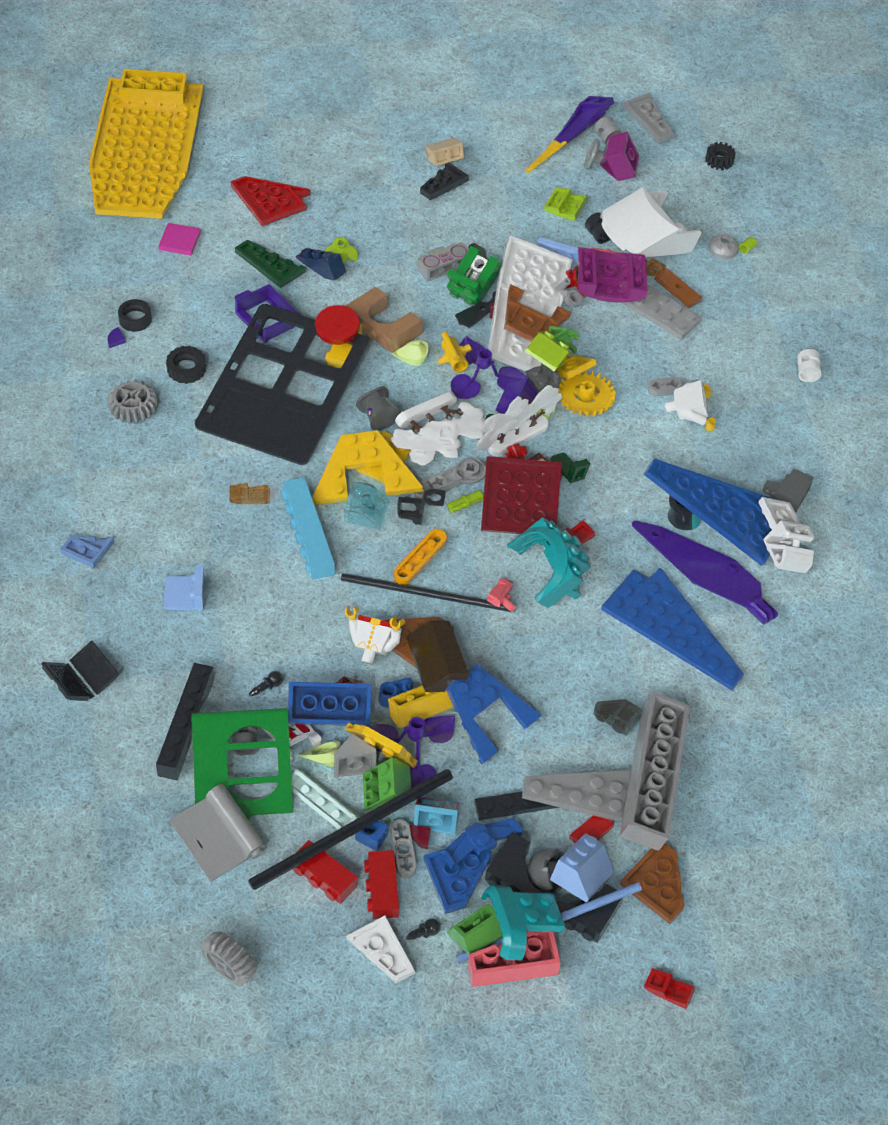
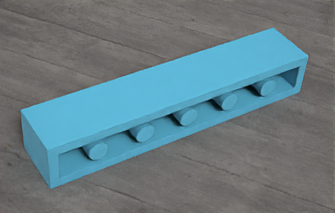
[280,477,335,580]

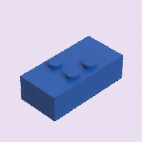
[288,681,371,726]

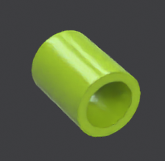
[739,237,757,254]

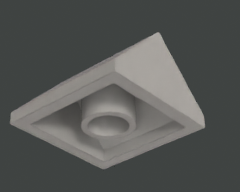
[334,734,376,778]

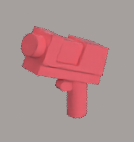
[487,578,516,612]

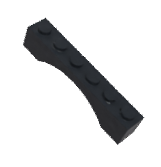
[156,663,215,781]

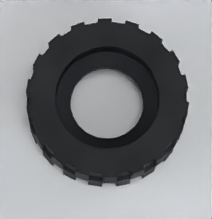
[166,346,206,384]

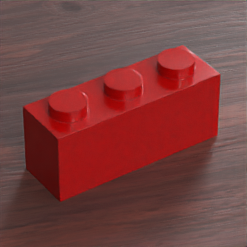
[293,840,358,904]
[364,850,399,919]

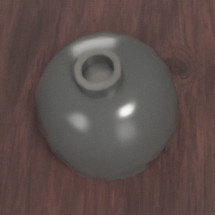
[528,848,564,892]

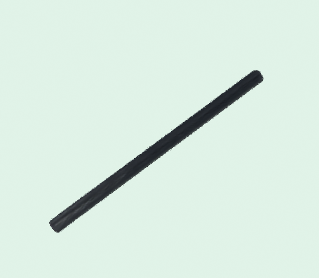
[248,769,453,890]

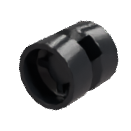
[585,212,611,244]

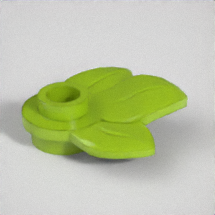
[325,237,358,264]

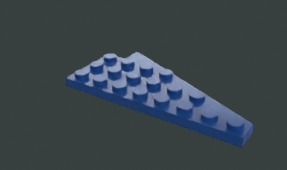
[644,459,773,566]
[601,568,743,690]

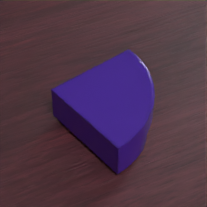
[107,327,126,348]

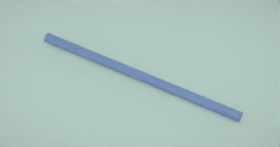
[456,882,642,963]

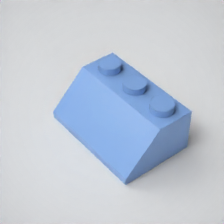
[550,833,614,902]

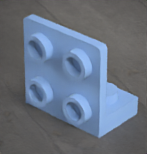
[164,565,205,610]

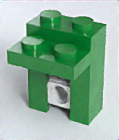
[446,246,502,306]

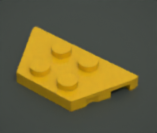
[344,723,417,768]

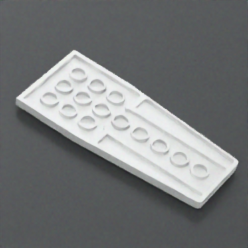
[488,235,572,371]

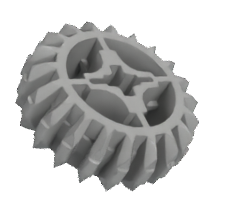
[108,379,157,424]
[201,931,256,986]

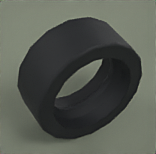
[118,299,152,332]

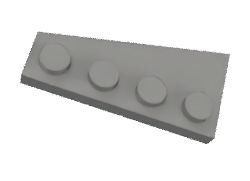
[624,92,673,144]

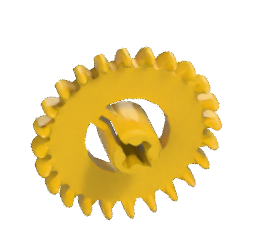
[558,370,616,417]

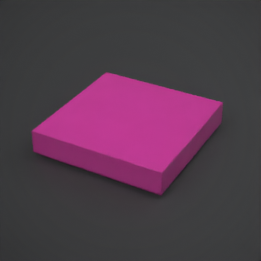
[158,223,201,256]

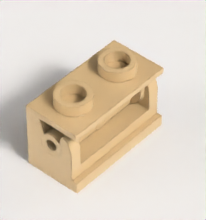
[425,138,464,166]

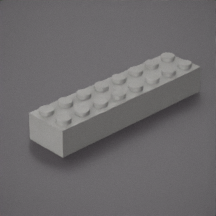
[620,692,690,851]

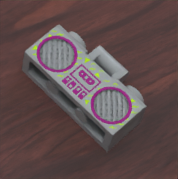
[417,242,468,282]

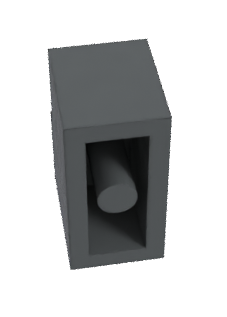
[763,468,814,513]

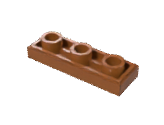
[654,268,702,309]

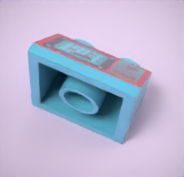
[414,797,459,834]

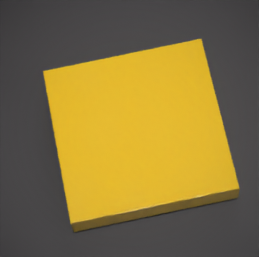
[557,355,597,379]

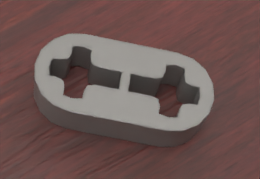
[648,377,682,396]

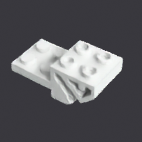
[758,497,814,573]

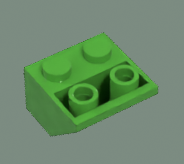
[363,757,411,811]
[447,904,502,955]

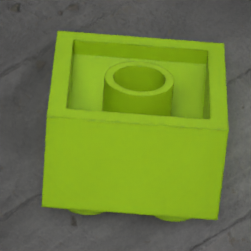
[525,330,572,371]

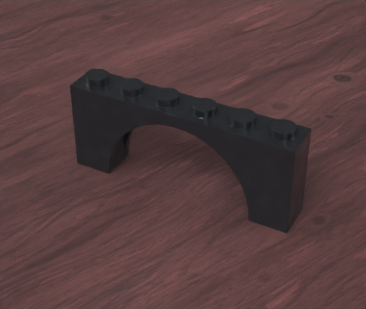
[485,832,623,943]

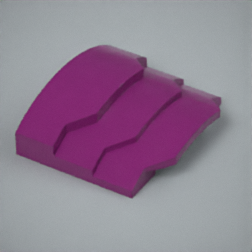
[577,247,648,303]

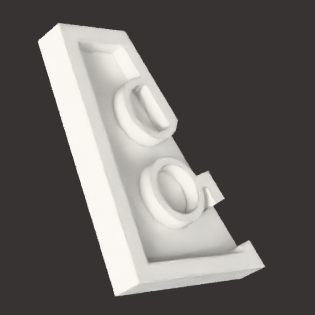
[346,916,415,984]

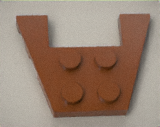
[504,284,572,342]

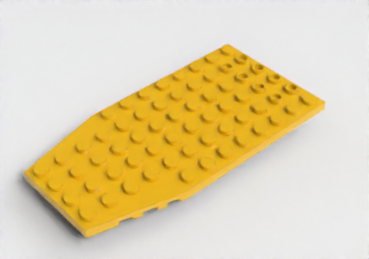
[89,69,204,219]

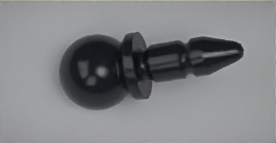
[249,671,283,696]
[406,918,441,940]

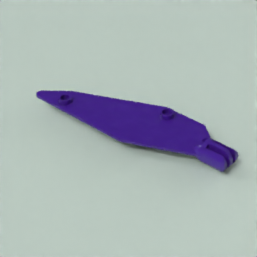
[632,521,778,625]

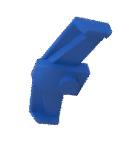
[440,818,523,870]

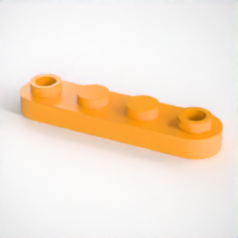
[393,529,447,585]

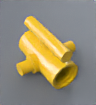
[437,332,472,373]

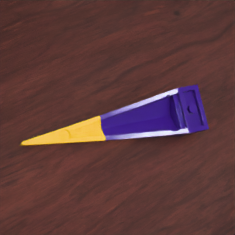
[526,96,614,173]

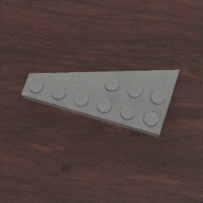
[522,770,631,822]

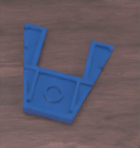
[445,664,541,764]

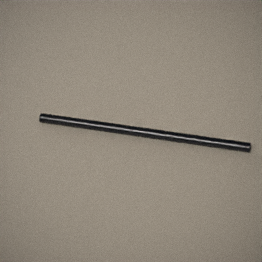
[341,573,510,612]

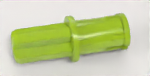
[447,490,483,513]

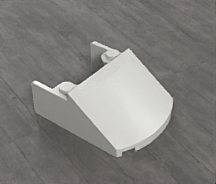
[600,187,702,258]

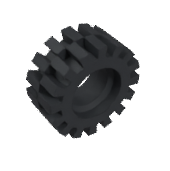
[705,142,736,171]

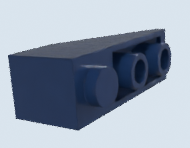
[295,248,346,281]

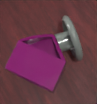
[584,131,640,181]

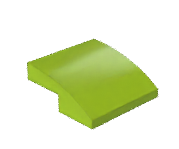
[543,187,588,221]

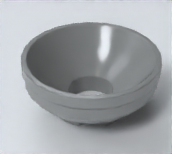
[708,234,739,259]

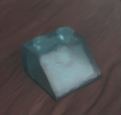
[344,481,390,530]

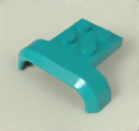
[481,885,565,960]

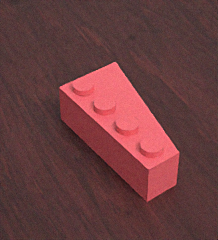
[467,931,560,987]

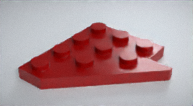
[230,176,310,226]

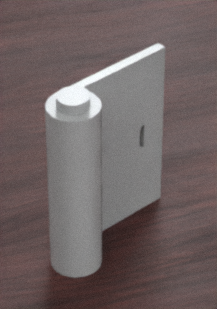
[169,784,265,882]

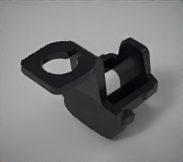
[397,489,446,525]

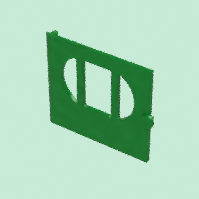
[191,708,293,820]

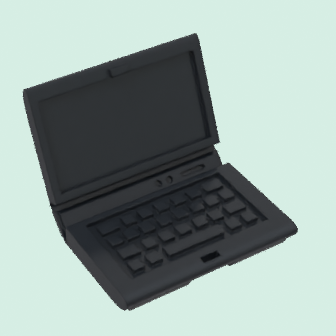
[41,640,119,701]

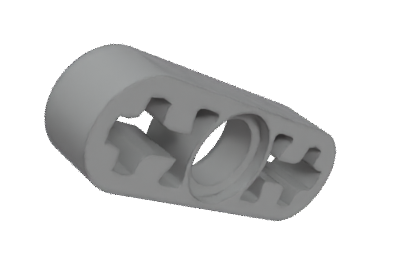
[390,820,416,879]

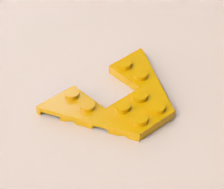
[312,430,423,505]

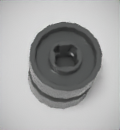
[232,726,259,756]

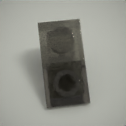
[593,699,642,736]

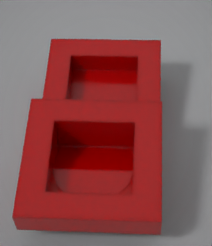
[563,520,596,545]
[644,968,695,1009]

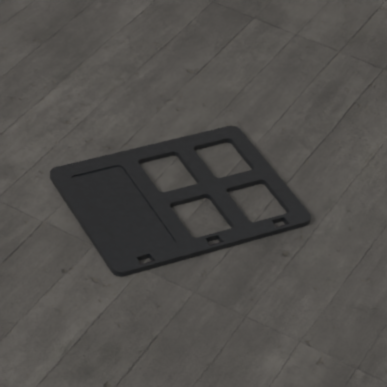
[195,304,369,465]

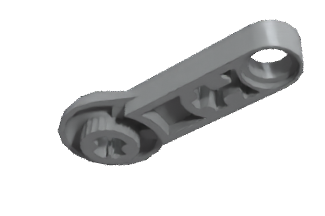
[414,457,486,498]

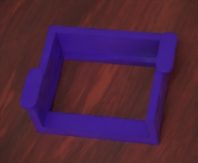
[234,284,301,344]

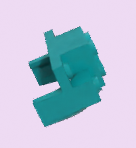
[507,517,591,608]

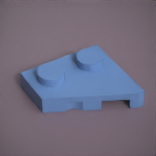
[60,535,114,568]

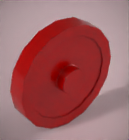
[315,305,360,345]

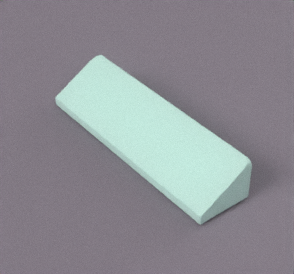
[291,769,360,829]

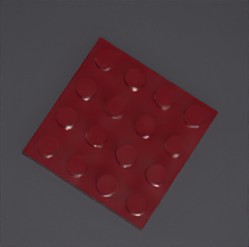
[481,456,562,534]

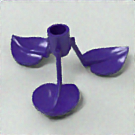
[450,336,529,399]
[367,716,455,788]

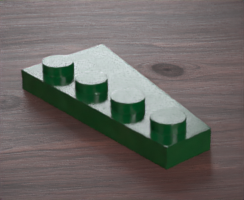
[235,240,306,288]

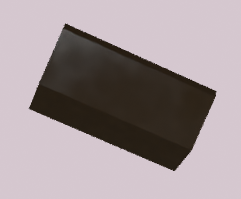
[407,620,469,692]

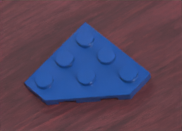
[423,849,491,914]

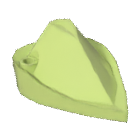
[389,340,429,366]
[298,741,342,767]

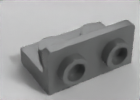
[525,363,560,393]

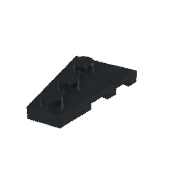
[420,163,469,200]

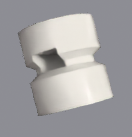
[797,349,822,382]

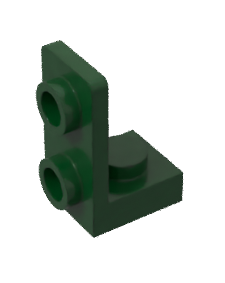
[550,452,591,484]

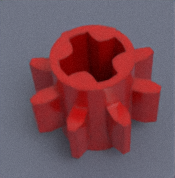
[504,443,528,459]

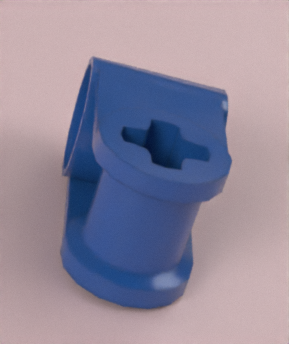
[378,678,414,708]

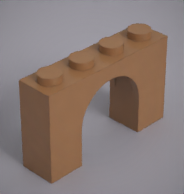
[345,287,423,353]

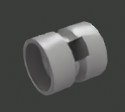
[594,116,623,145]

